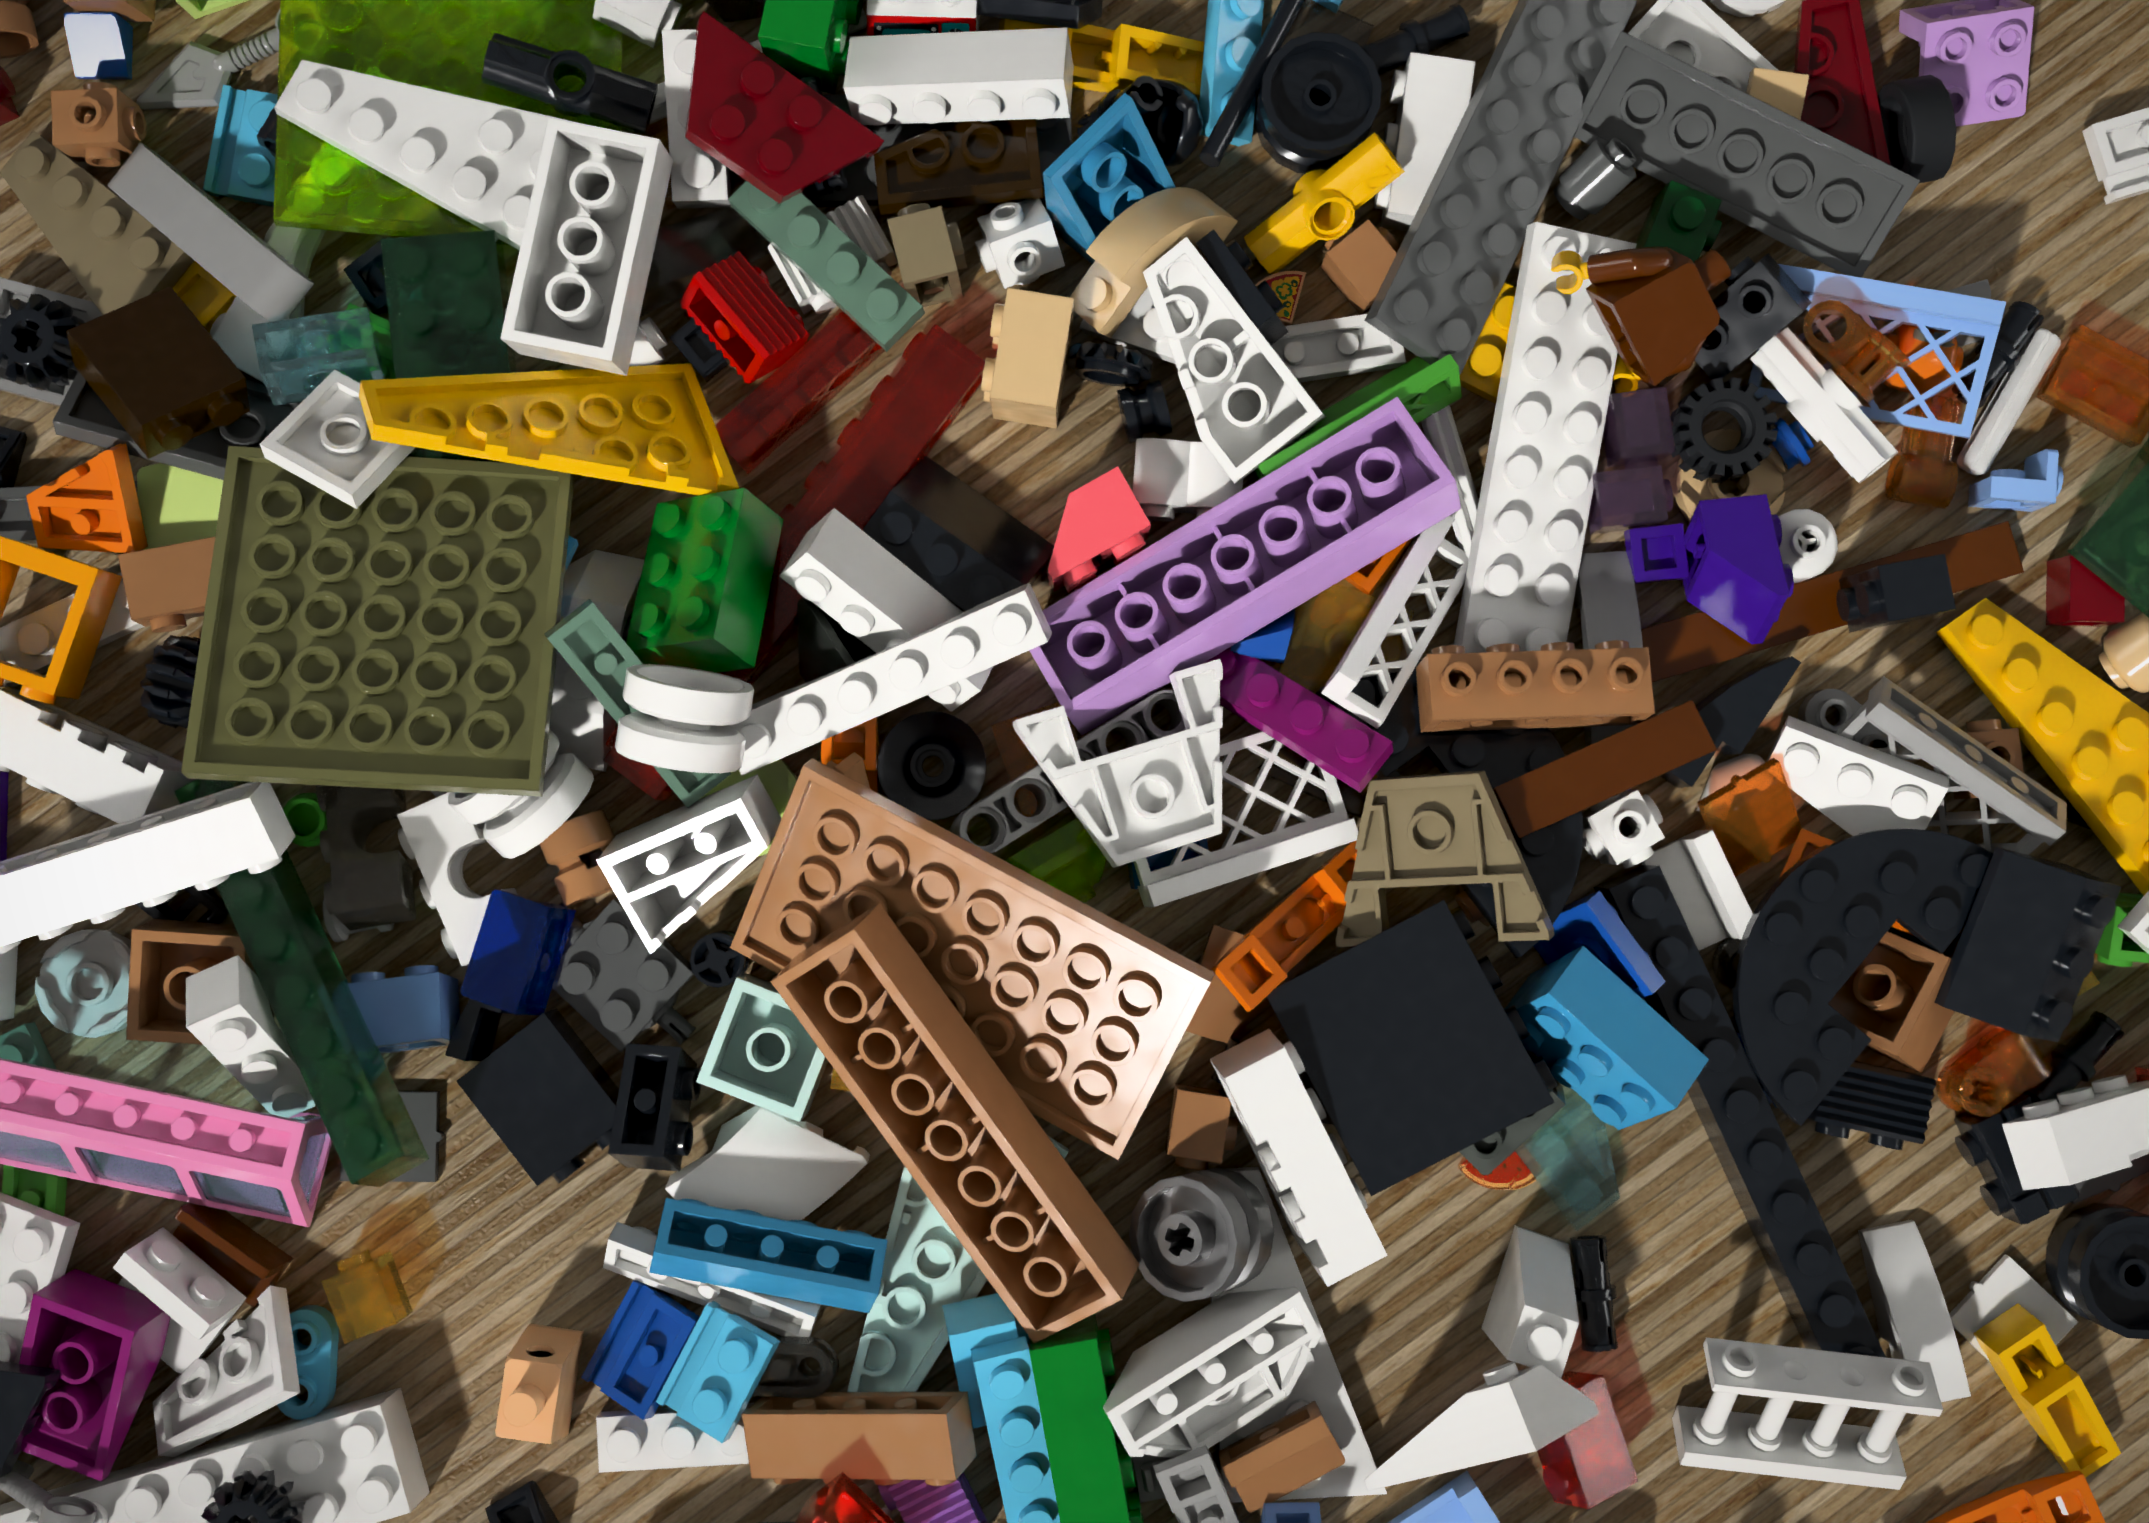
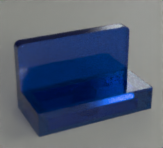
[461,889,576,1015]

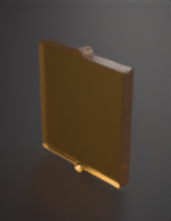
[1697,758,1802,877]

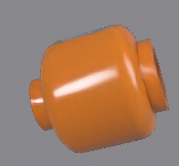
[1873,324,1964,395]

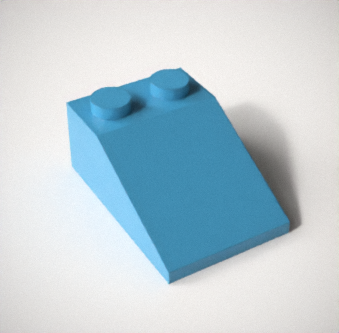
[1043,93,1176,264]

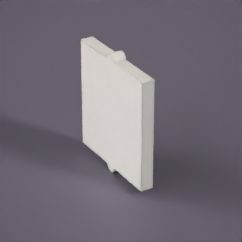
[1949,1254,2078,1362]

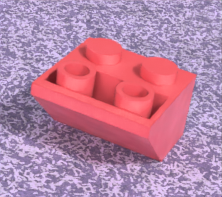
[1048,466,1151,593]

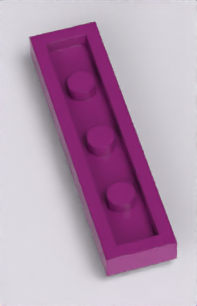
[1204,647,1393,793]

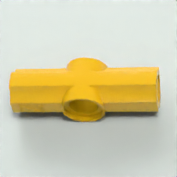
[1244,132,1405,274]

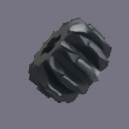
[0,294,85,391]
[140,635,200,728]
[201,1470,305,1523]

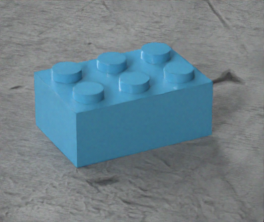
[1504,946,1709,1130]

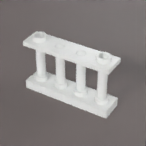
[1672,1337,1943,1490]

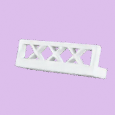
[1321,516,1469,729]

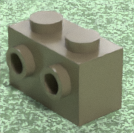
[887,203,967,307]

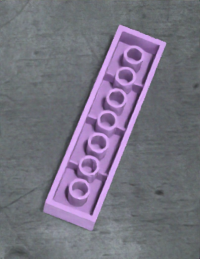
[1029,397,1461,735]

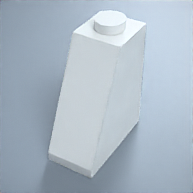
[1481,1225,1579,1378]

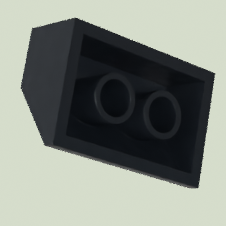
[862,456,1054,612]
[1934,847,2121,1042]

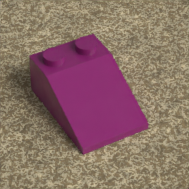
[19,1269,171,1482]

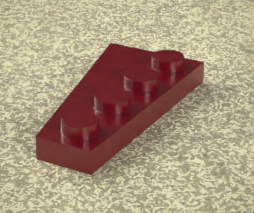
[1794,0,1890,165]

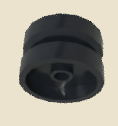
[1255,32,1382,174]
[2046,1203,2149,1339]

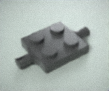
[542,897,696,1052]

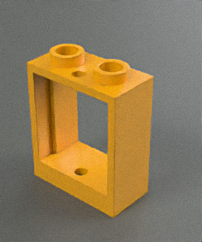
[0,536,122,705]

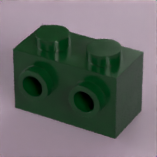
[1636,180,1722,262]

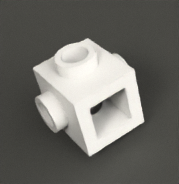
[975,198,1065,289]
[1582,789,1665,869]

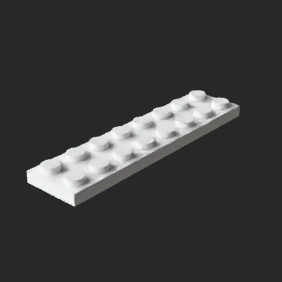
[1454,222,1637,653]

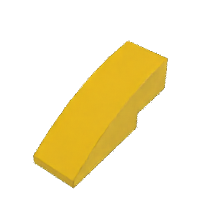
[1973,1303,2121,1478]

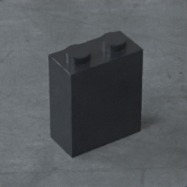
[456,1008,619,1186]

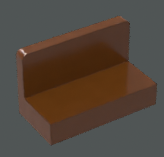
[172,1203,293,1308]

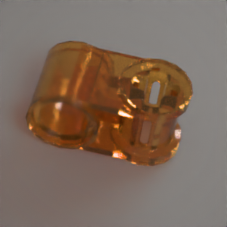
[1803,300,1911,403]
[1936,1027,2053,1117]

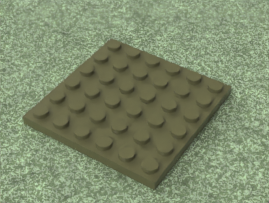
[181,446,575,797]

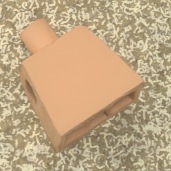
[495,1324,584,1444]

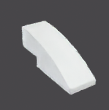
[1858,1220,1971,1402]

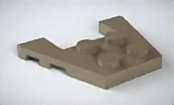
[1336,770,1554,947]

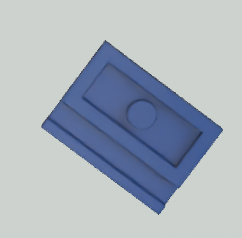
[581,1280,700,1420]

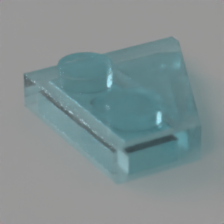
[1514,1090,1620,1231]

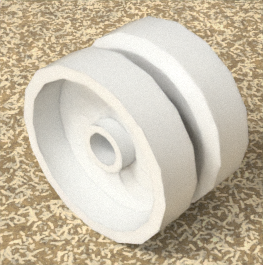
[615,664,754,773]
[448,729,594,859]

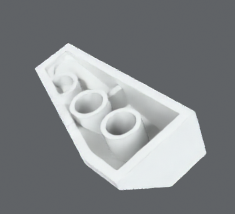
[1143,237,1326,483]
[1364,1362,1600,1491]

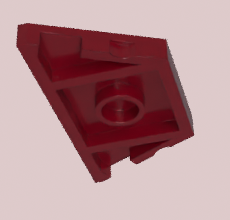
[685,11,884,204]

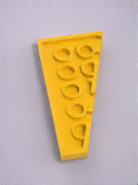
[359,363,739,496]
[1936,598,2149,895]

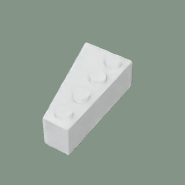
[0,686,205,824]

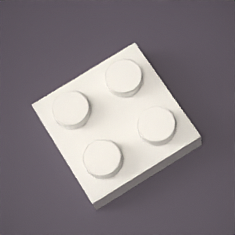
[260,369,415,509]

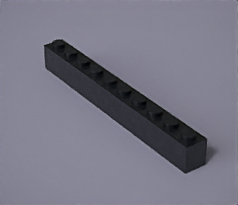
[1594,865,1886,1358]

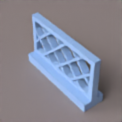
[1748,264,2006,439]

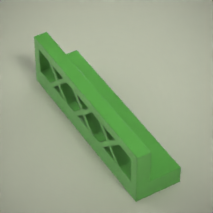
[1252,354,1462,480]

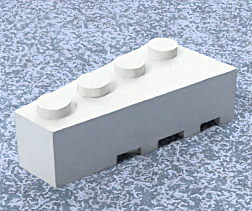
[1210,1029,1388,1287]

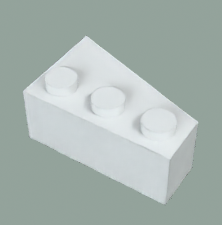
[596,774,782,954]
[2002,1074,2149,1190]

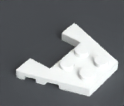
[1012,659,1223,868]

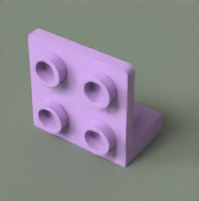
[1899,0,2034,127]

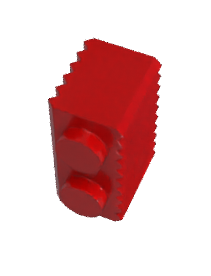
[680,251,810,384]

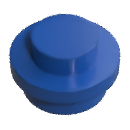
[1772,417,1814,470]

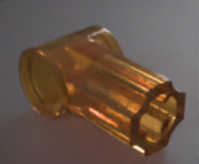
[1885,395,1960,509]

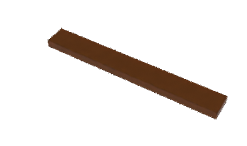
[1641,521,2024,683]

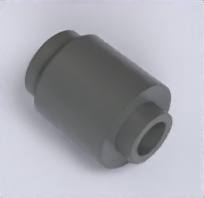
[1553,137,1636,220]

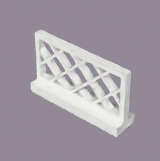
[1133,731,1358,907]

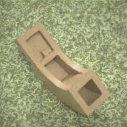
[1070,187,1238,338]

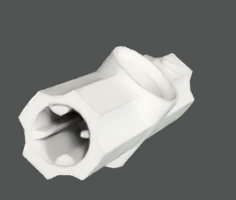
[1750,327,1898,484]

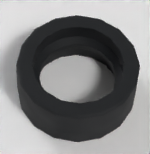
[1878,75,1956,183]

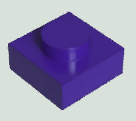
[1624,523,1689,584]

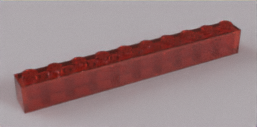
[603,324,985,801]

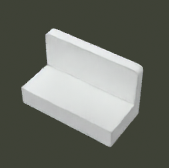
[1641,830,1753,951]

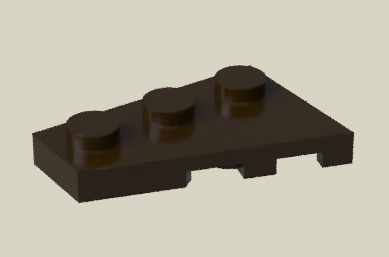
[874,119,1043,215]

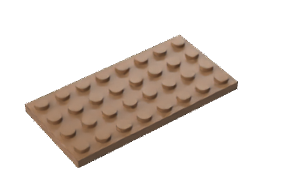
[730,758,1215,1160]

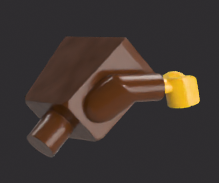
[1551,246,1731,398]

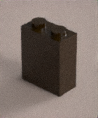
[66,286,250,459]

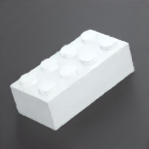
[500,117,673,376]

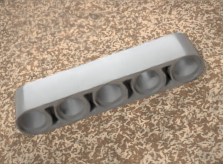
[107,142,314,328]
[950,690,1186,853]

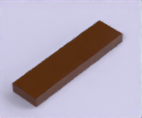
[1493,700,1717,841]

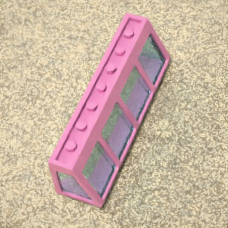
[0,1058,338,1227]

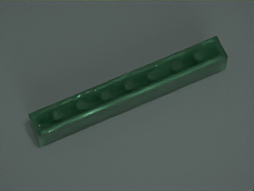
[174,779,429,1187]

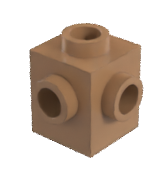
[51,82,147,167]

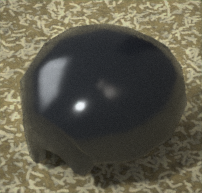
[1142,79,1204,166]

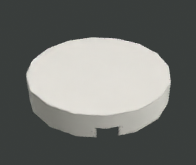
[35,929,131,1038]

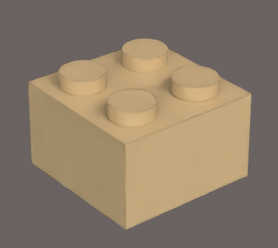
[981,287,1074,429]

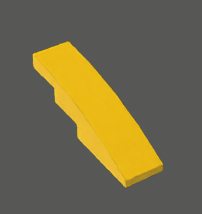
[999,18,1204,101]

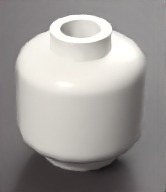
[1778,509,1838,583]

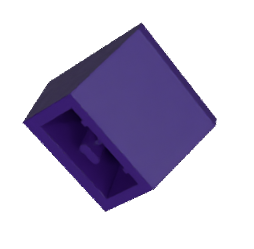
[1682,494,1794,644]

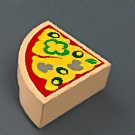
[1255,271,1306,326]

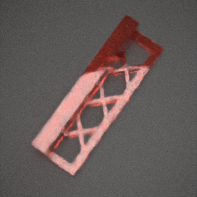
[715,311,885,474]

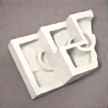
[665,1105,870,1221]

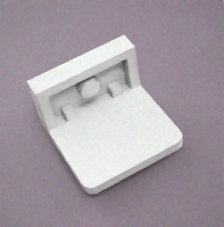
[113,1227,246,1374]

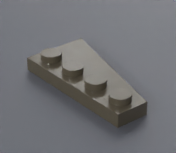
[0,130,194,315]

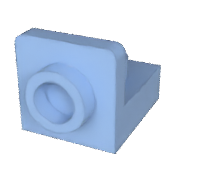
[1968,449,2064,512]

